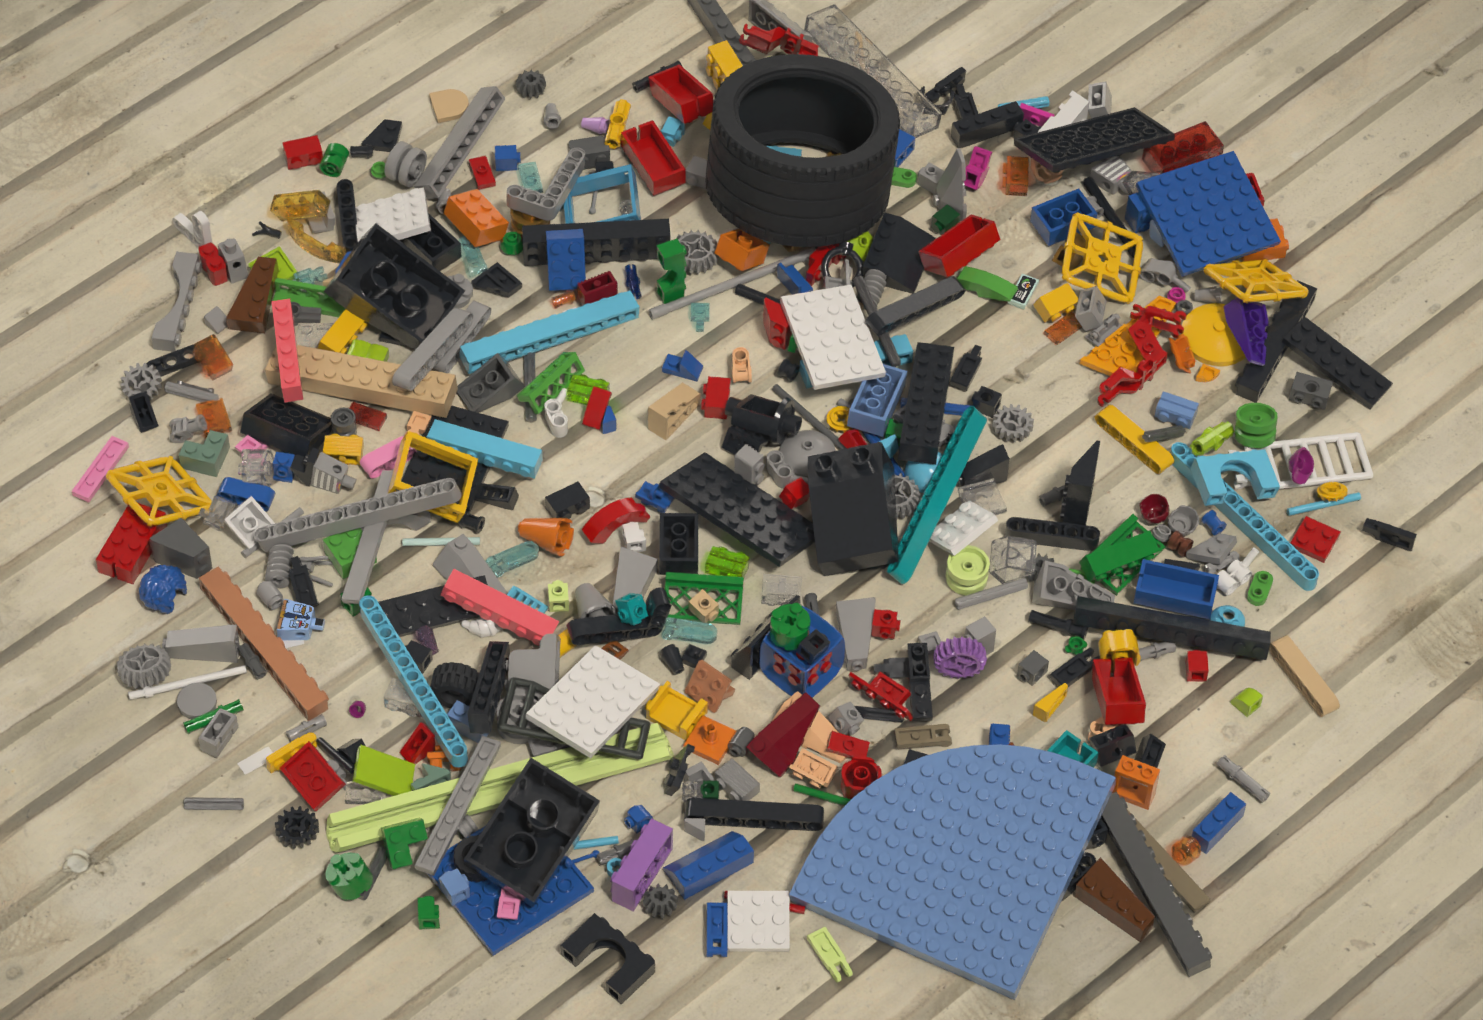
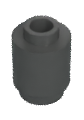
[728,727,755,757]

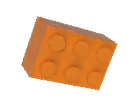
[444,189,509,247]

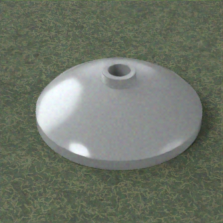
[779,430,836,478]

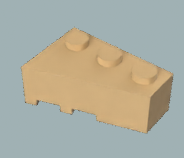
[647,382,701,440]

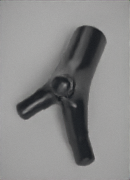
[252,221,282,238]

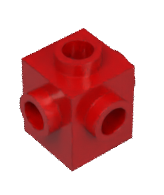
[871,609,901,639]

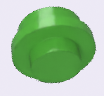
[371,161,386,179]

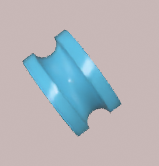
[607,858,622,877]

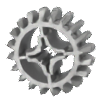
[673,229,719,275]
[894,473,920,519]
[117,643,171,689]

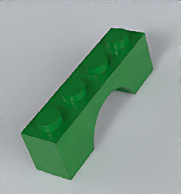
[657,239,687,304]

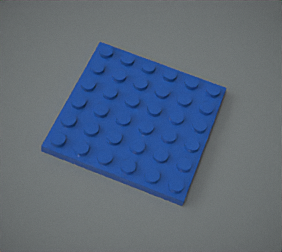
[1136,151,1281,277]
[427,826,594,956]

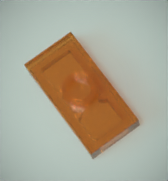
[1044,312,1082,345]

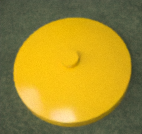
[1182,303,1246,367]

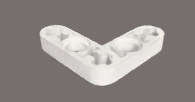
[172,211,212,248]

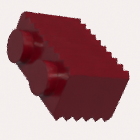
[577,271,618,306]

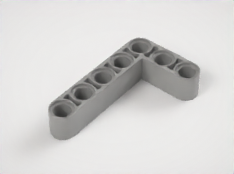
[506,148,585,221]

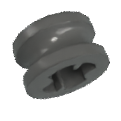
[1176,300,1193,315]

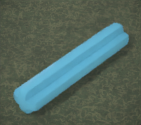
[998,96,1050,108]

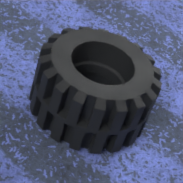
[430,662,480,708]

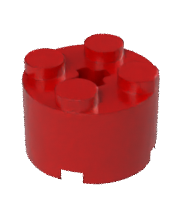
[840,756,882,799]

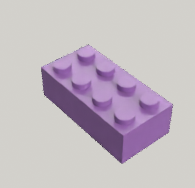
[610,818,673,912]

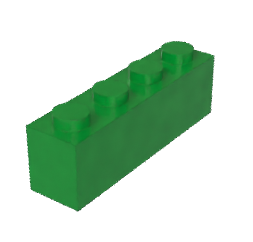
[1079,530,1160,582]

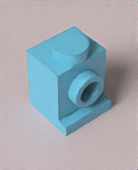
[661,116,685,147]

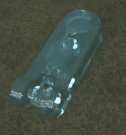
[458,236,488,278]
[486,541,539,578]
[662,617,717,644]

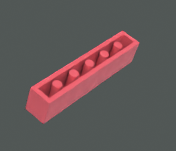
[271,299,303,402]
[440,569,559,646]

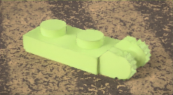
[807,927,853,983]

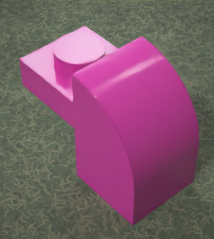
[964,146,992,190]

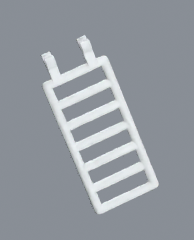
[1228,432,1373,490]

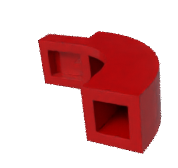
[582,497,650,543]

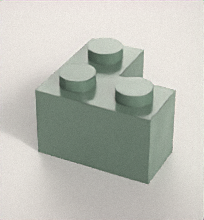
[179,430,230,477]

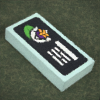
[1008,274,1039,310]

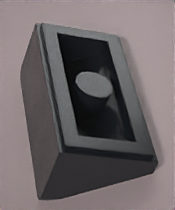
[1134,734,1166,768]

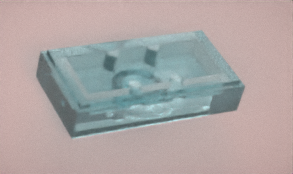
[518,161,543,193]

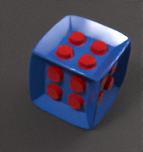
[759,606,845,698]

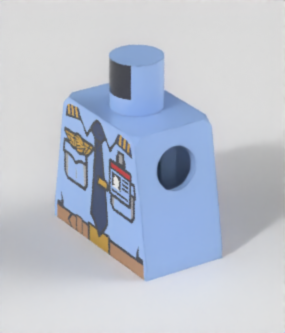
[277,599,325,641]

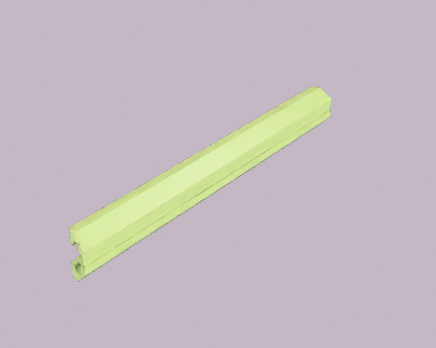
[326,723,674,852]

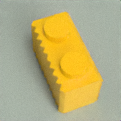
[323,434,364,465]

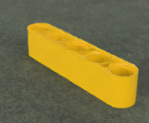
[1095,404,1174,474]

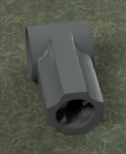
[291,302,321,326]

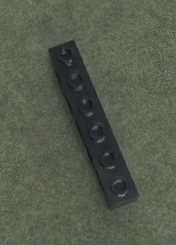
[467,641,510,734]

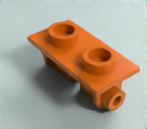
[1169,334,1196,373]

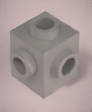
[828,701,864,735]

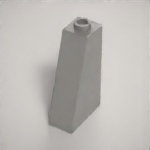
[613,547,658,613]
[836,597,876,671]
[162,625,240,663]

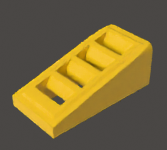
[1033,683,1068,722]

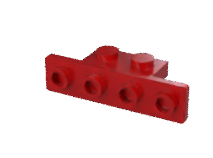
[848,672,913,721]

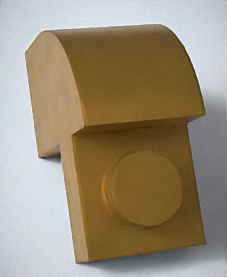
[1052,232,1086,271]

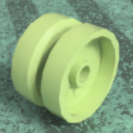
[946,545,990,595]

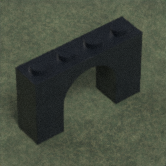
[561,913,655,1005]

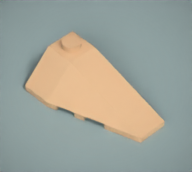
[772,691,847,763]

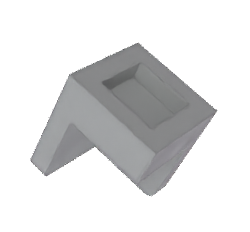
[684,761,714,798]

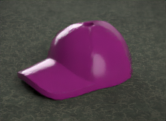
[1288,447,1314,484]

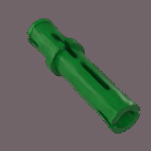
[183,699,244,734]

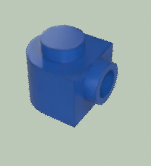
[624,805,653,834]

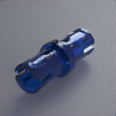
[625,264,642,300]

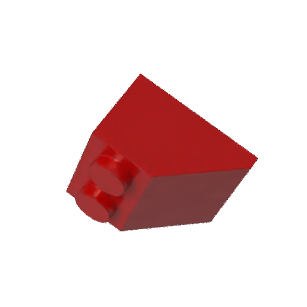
[763,297,792,350]

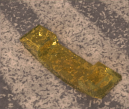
[286,216,346,263]

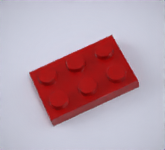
[280,741,346,812]

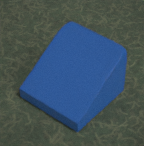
[603,405,617,434]

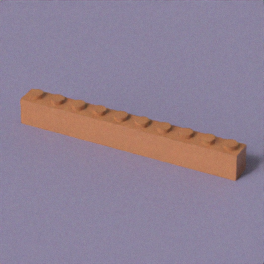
[199,566,329,721]

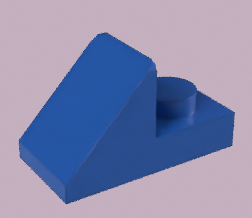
[662,350,703,382]

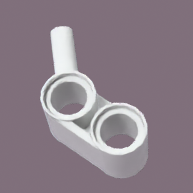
[544,388,569,438]
[1217,547,1259,596]

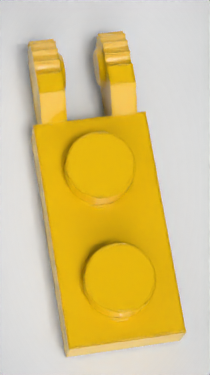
[266,732,317,774]

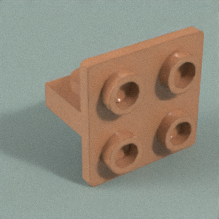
[685,660,736,713]

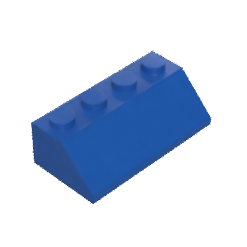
[663,831,754,900]

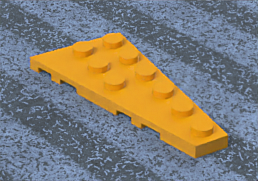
[1079,295,1176,376]

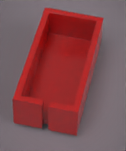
[648,64,714,124]
[621,120,686,196]
[918,214,1001,277]
[96,503,168,584]
[1092,658,1146,725]

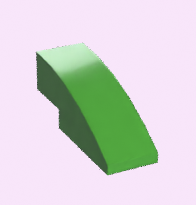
[957,266,1018,302]

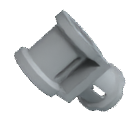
[170,414,207,443]

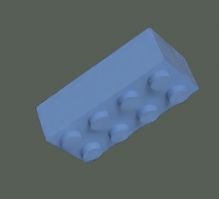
[847,364,907,437]

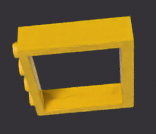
[387,431,478,523]

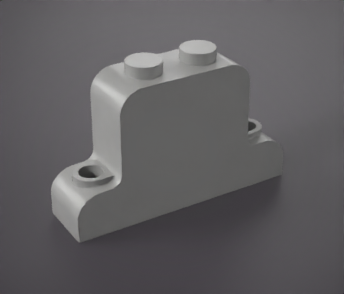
[505,634,561,702]

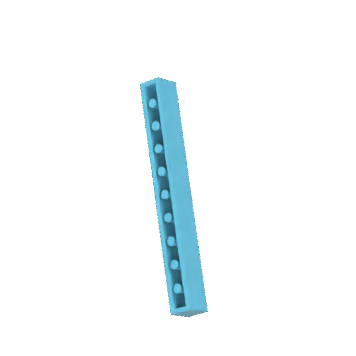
[460,291,640,374]

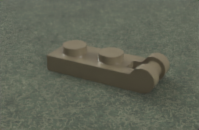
[894,724,952,749]

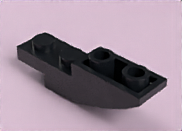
[907,643,933,721]

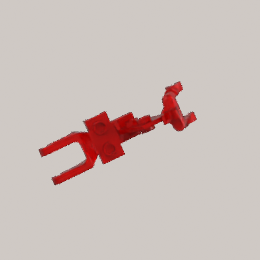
[739,24,819,56]
[1097,304,1187,407]

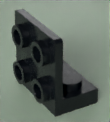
[721,425,771,455]

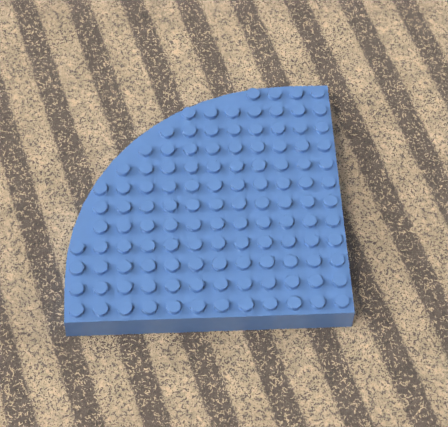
[789,744,1116,1000]

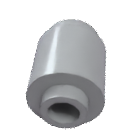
[256,581,284,610]

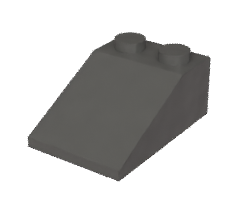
[457,353,525,413]

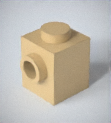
[688,589,719,624]

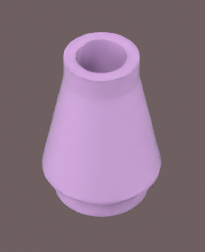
[581,117,609,134]

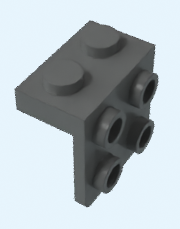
[569,136,610,169]

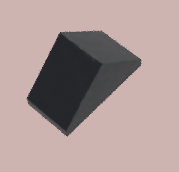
[128,391,159,433]

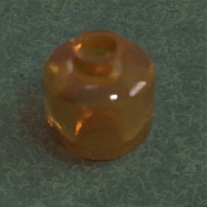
[1171,835,1201,866]

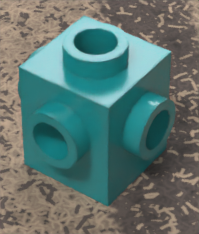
[615,593,648,625]

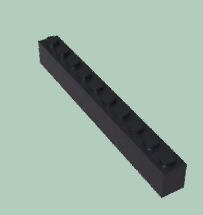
[1073,596,1271,660]

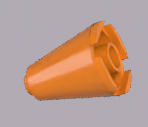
[518,518,574,556]

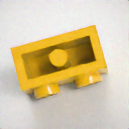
[1033,283,1079,323]

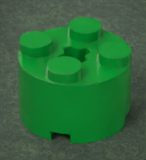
[770,603,811,650]
[325,852,373,900]

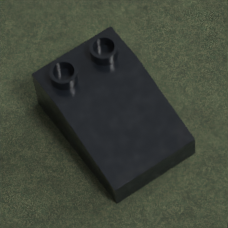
[323,223,465,350]
[808,442,899,576]
[464,758,600,907]

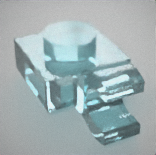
[293,266,328,284]
[691,303,709,332]

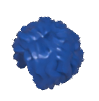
[139,565,187,614]

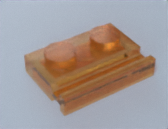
[196,398,232,438]

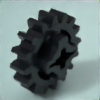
[275,806,319,849]

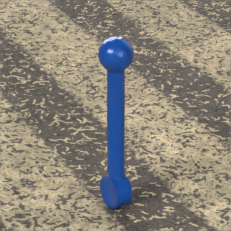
[564,850,600,868]

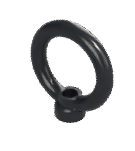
[821,242,863,288]

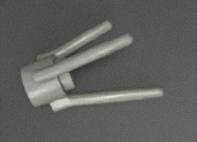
[299,556,333,587]

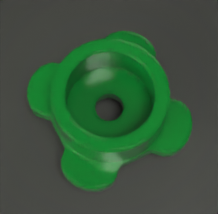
[1065,636,1087,655]

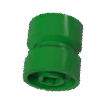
[319,143,349,177]

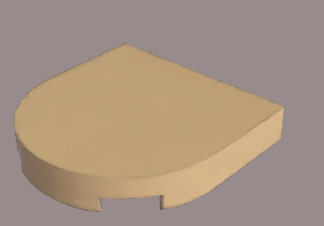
[429,89,469,123]

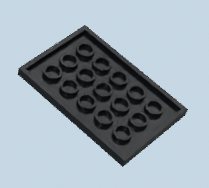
[398,405,509,512]

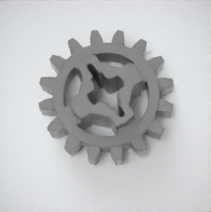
[120,363,162,400]
[992,404,1034,442]

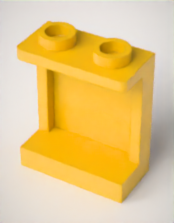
[645,681,708,741]

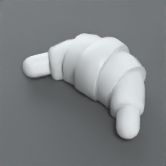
[461,618,503,638]

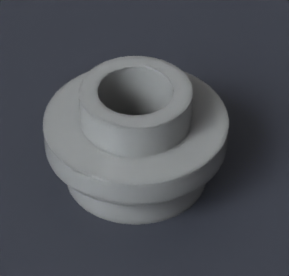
[1152,524,1171,542]

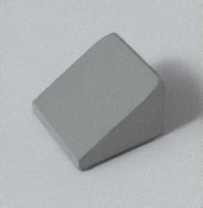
[204,306,228,334]
[685,818,705,841]

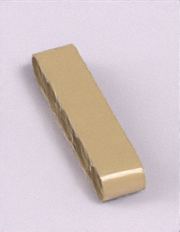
[1269,635,1340,717]

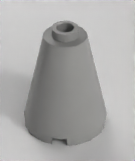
[575,583,618,619]

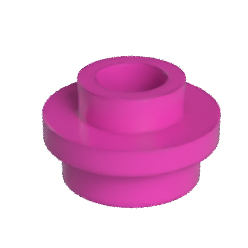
[1167,287,1186,305]

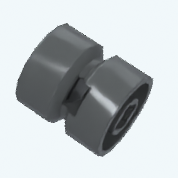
[331,407,357,436]

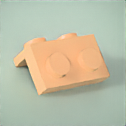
[789,748,838,789]

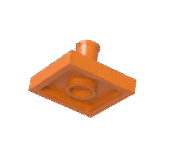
[683,715,736,765]

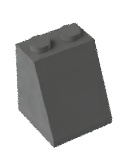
[150,518,213,579]

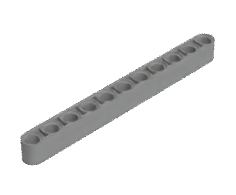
[254,478,462,552]

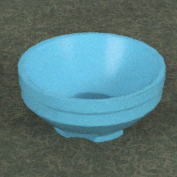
[1210,605,1245,627]

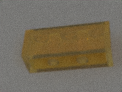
[270,190,330,221]

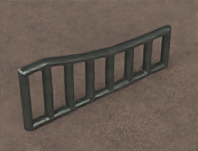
[498,677,651,760]

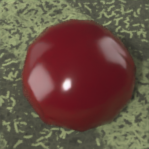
[1140,494,1170,524]

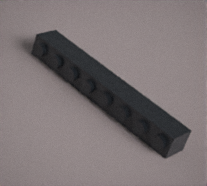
[1235,280,1317,403]

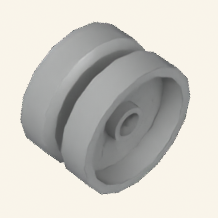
[384,141,427,187]
[497,693,539,744]

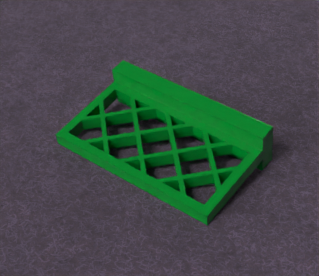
[1080,514,1166,596]
[665,572,744,625]

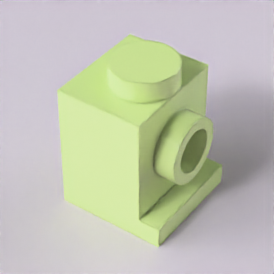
[548,580,569,612]

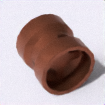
[1167,531,1194,557]

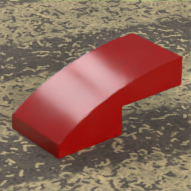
[582,386,612,430]

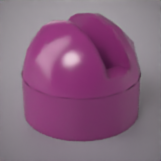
[349,701,366,718]

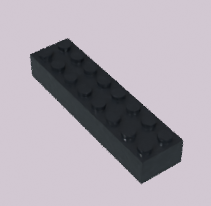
[522,218,671,266]
[898,342,954,465]

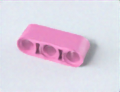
[360,436,417,479]

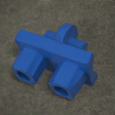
[635,481,675,513]

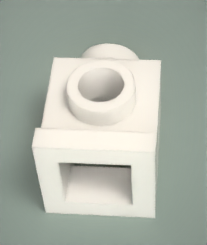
[623,522,646,552]

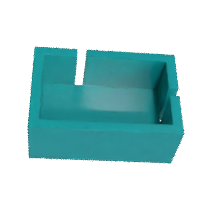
[1047,730,1098,768]

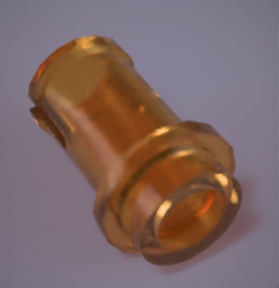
[551,290,576,309]

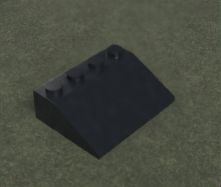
[862,212,936,294]
[240,393,332,457]
[1060,440,1100,525]
[731,595,800,680]

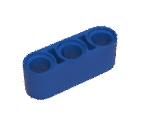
[217,477,276,512]

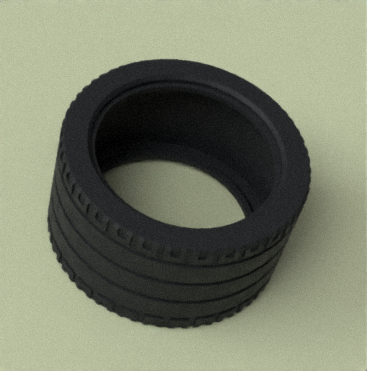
[705,54,900,247]

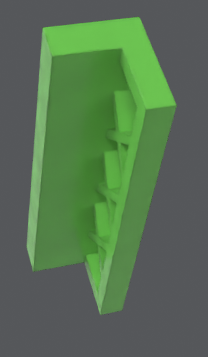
[273,278,346,317]
[517,352,585,414]

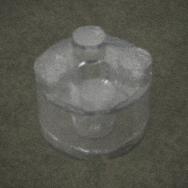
[238,449,274,487]

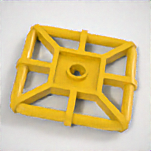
[1062,212,1143,304]
[1204,259,1308,304]
[106,456,214,527]

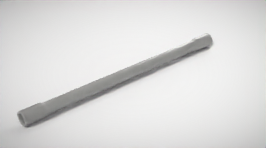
[648,247,816,320]

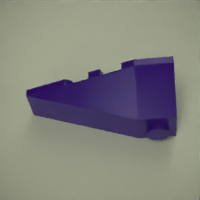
[1223,297,1269,366]

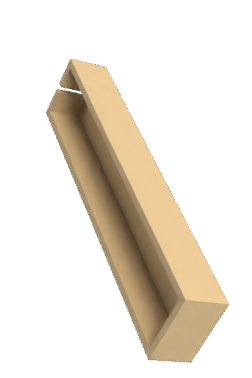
[265,345,458,418]

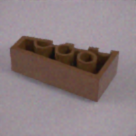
[226,256,279,334]
[1074,857,1155,943]

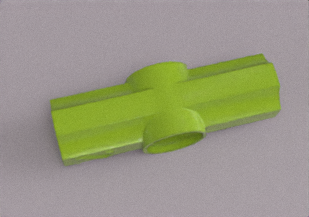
[1190,421,1235,456]

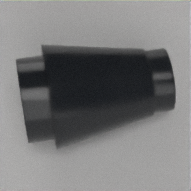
[661,644,685,675]

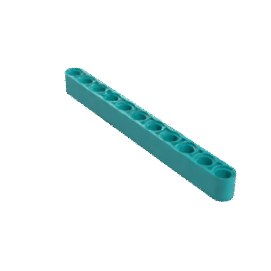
[887,406,987,584]

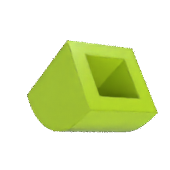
[1230,688,1263,717]

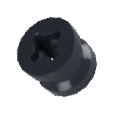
[778,359,800,382]

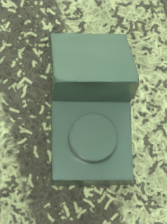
[411,763,451,791]

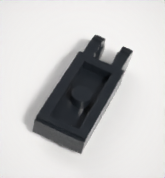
[1050,647,1101,687]

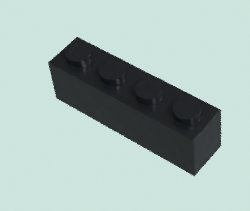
[951,101,1024,149]

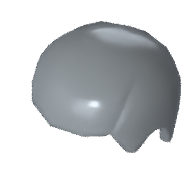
[1168,505,1199,536]

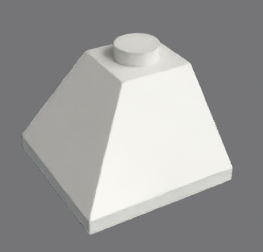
[223,496,275,550]

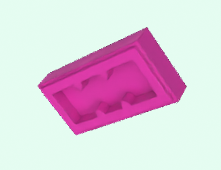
[1020,103,1054,127]

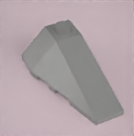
[933,148,967,222]
[433,534,508,595]
[1032,561,1115,610]

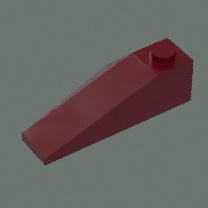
[747,692,820,778]

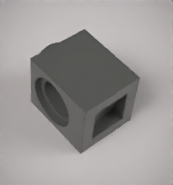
[1017,650,1049,686]

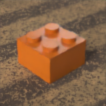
[715,228,770,271]

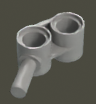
[1140,258,1191,293]
[766,450,809,489]

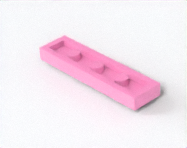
[72,436,129,502]

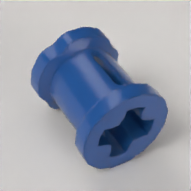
[1201,510,1227,535]

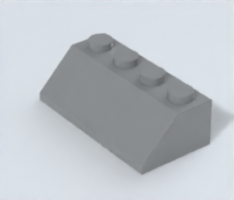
[748,0,813,54]

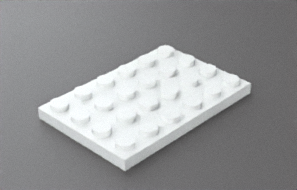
[780,285,886,390]
[526,645,660,758]

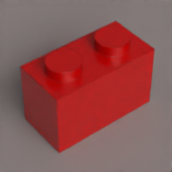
[282,135,323,170]
[701,376,731,419]

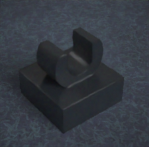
[681,644,707,668]

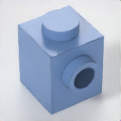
[439,869,470,906]

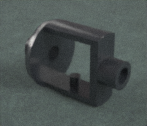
[725,394,802,445]

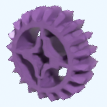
[933,636,987,679]

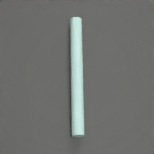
[402,537,480,546]

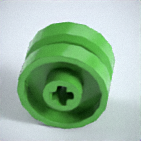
[1234,403,1278,448]

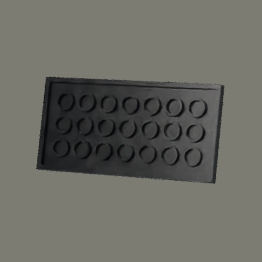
[1014,107,1175,173]
[659,452,815,567]

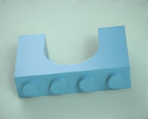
[1190,449,1280,506]

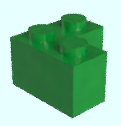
[381,817,428,869]

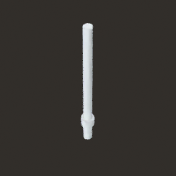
[128,665,247,700]

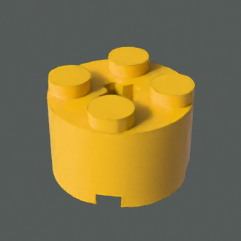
[1098,629,1141,673]

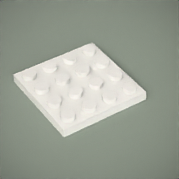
[355,187,431,242]

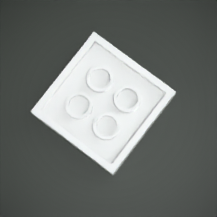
[929,500,998,556]
[728,891,790,952]

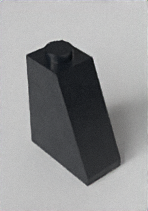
[957,444,1010,492]

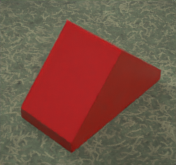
[399,722,436,764]

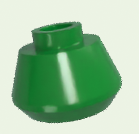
[500,232,523,255]

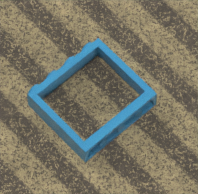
[564,164,641,224]

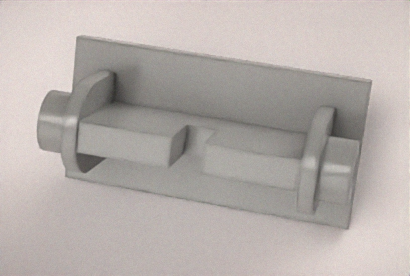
[1085,314,1122,347]

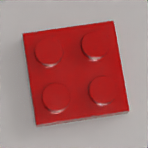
[1290,516,1341,563]

